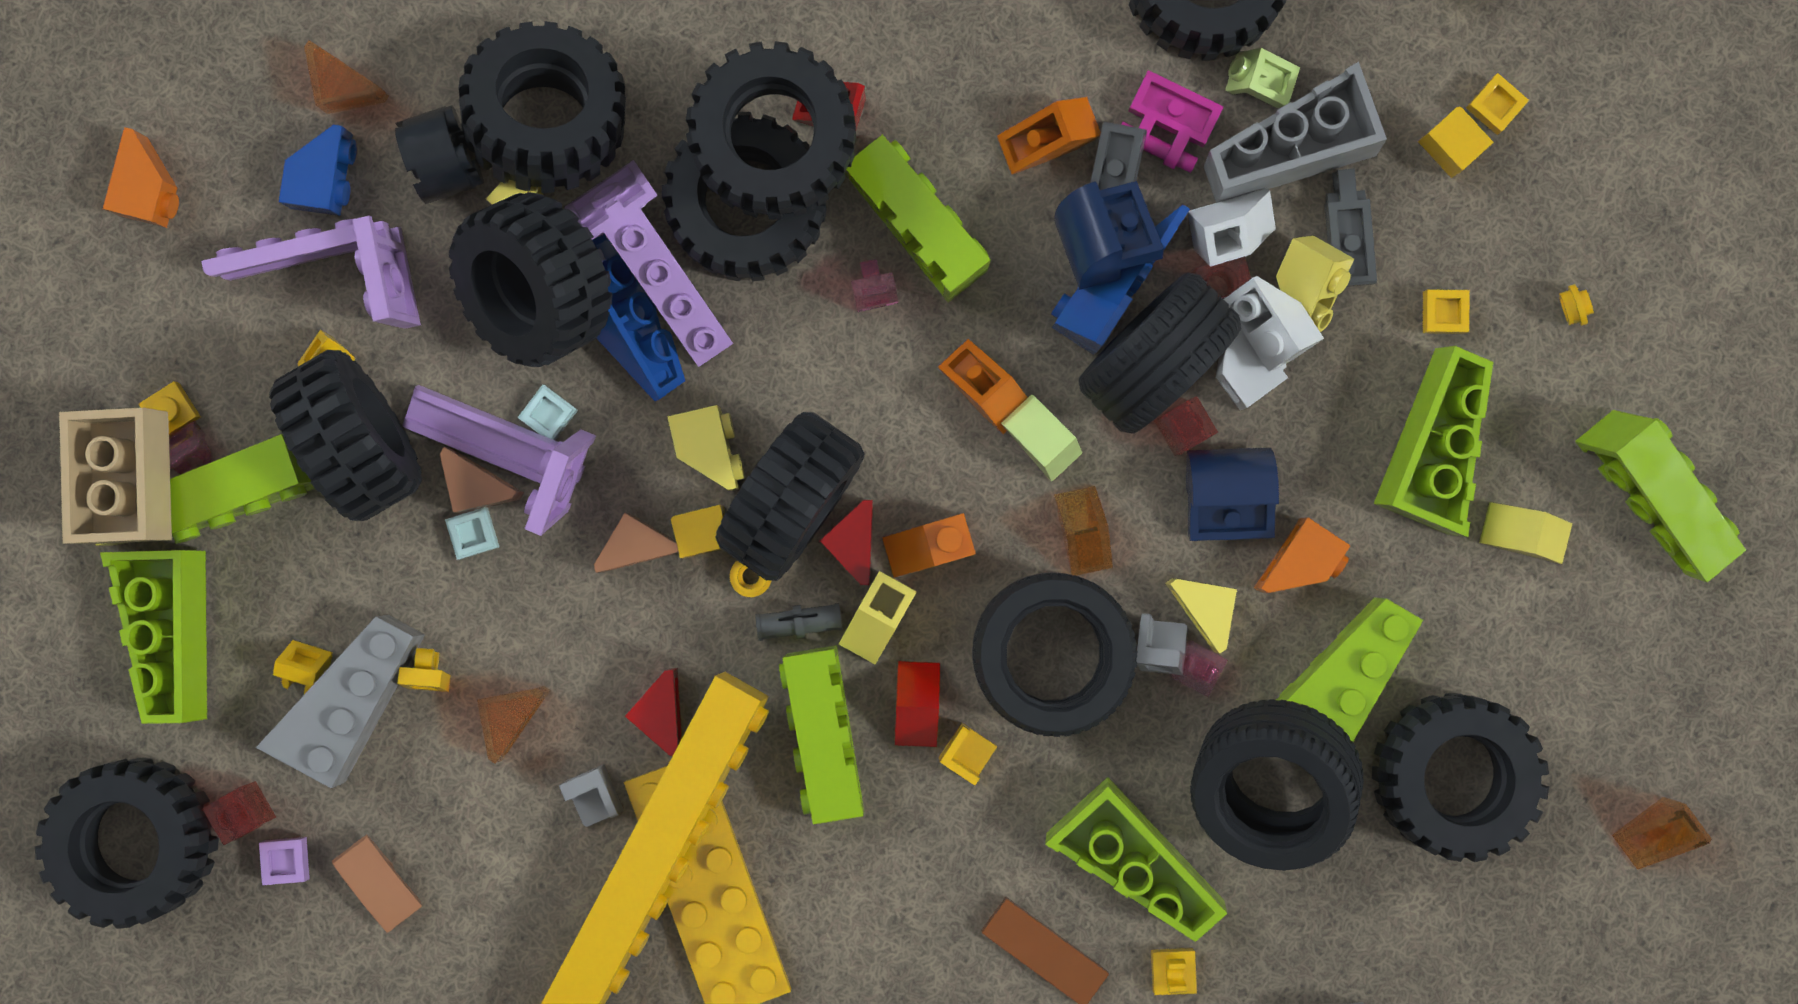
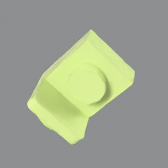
[1226,48,1300,108]

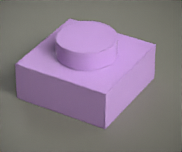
[259,837,310,885]

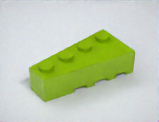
[845,134,991,303]
[1374,346,1494,537]
[1575,410,1746,583]
[170,434,315,544]
[100,550,207,724]
[1276,597,1423,741]
[779,645,864,825]
[1045,777,1227,942]

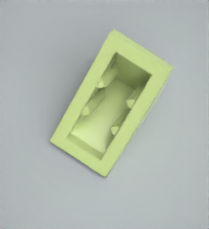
[1001,394,1082,481]

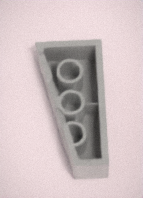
[1204,61,1387,203]
[256,615,425,788]

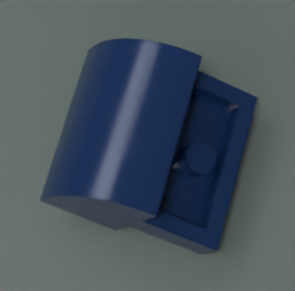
[1054,181,1164,290]
[1186,447,1279,541]

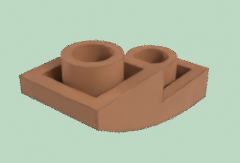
[332,834,422,933]

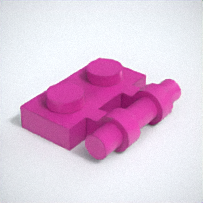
[1121,70,1223,173]

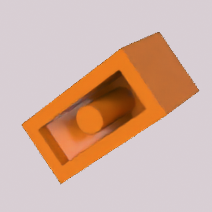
[997,97,1101,174]
[103,127,179,228]
[938,339,1028,435]
[882,513,976,578]
[1254,517,1351,593]

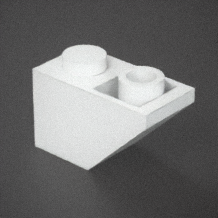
[1188,188,1276,267]
[1224,276,1324,372]
[1216,330,1288,411]

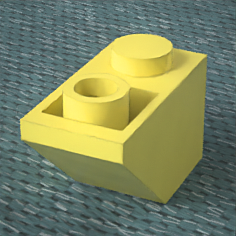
[1276,236,1354,332]
[667,405,745,491]
[839,571,917,664]

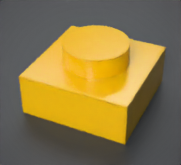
[1466,73,1529,135]
[1423,289,1470,334]
[139,381,201,438]

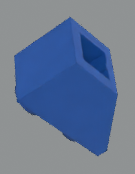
[279,124,357,216]

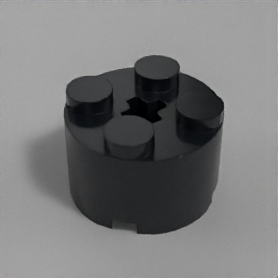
[395,105,484,204]

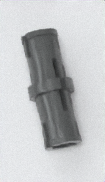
[755,603,842,641]

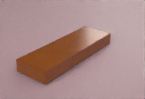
[981,897,1109,1004]

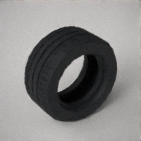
[1078,272,1241,434]
[972,573,1138,737]
[1190,699,1364,871]

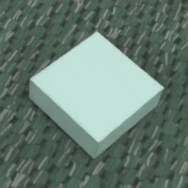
[518,384,578,440]
[445,507,499,560]

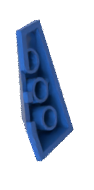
[1051,204,1190,355]
[592,233,685,401]

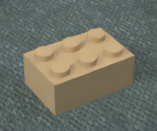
[59,408,172,544]

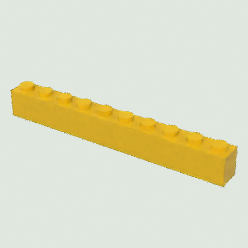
[541,672,769,1004]

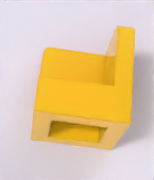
[1418,107,1494,178]
[671,505,726,558]
[939,723,997,785]

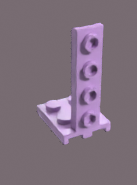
[565,160,733,367]
[201,216,421,329]
[402,385,596,536]

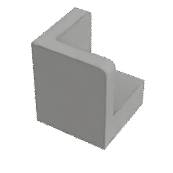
[1136,613,1188,675]
[559,764,624,827]

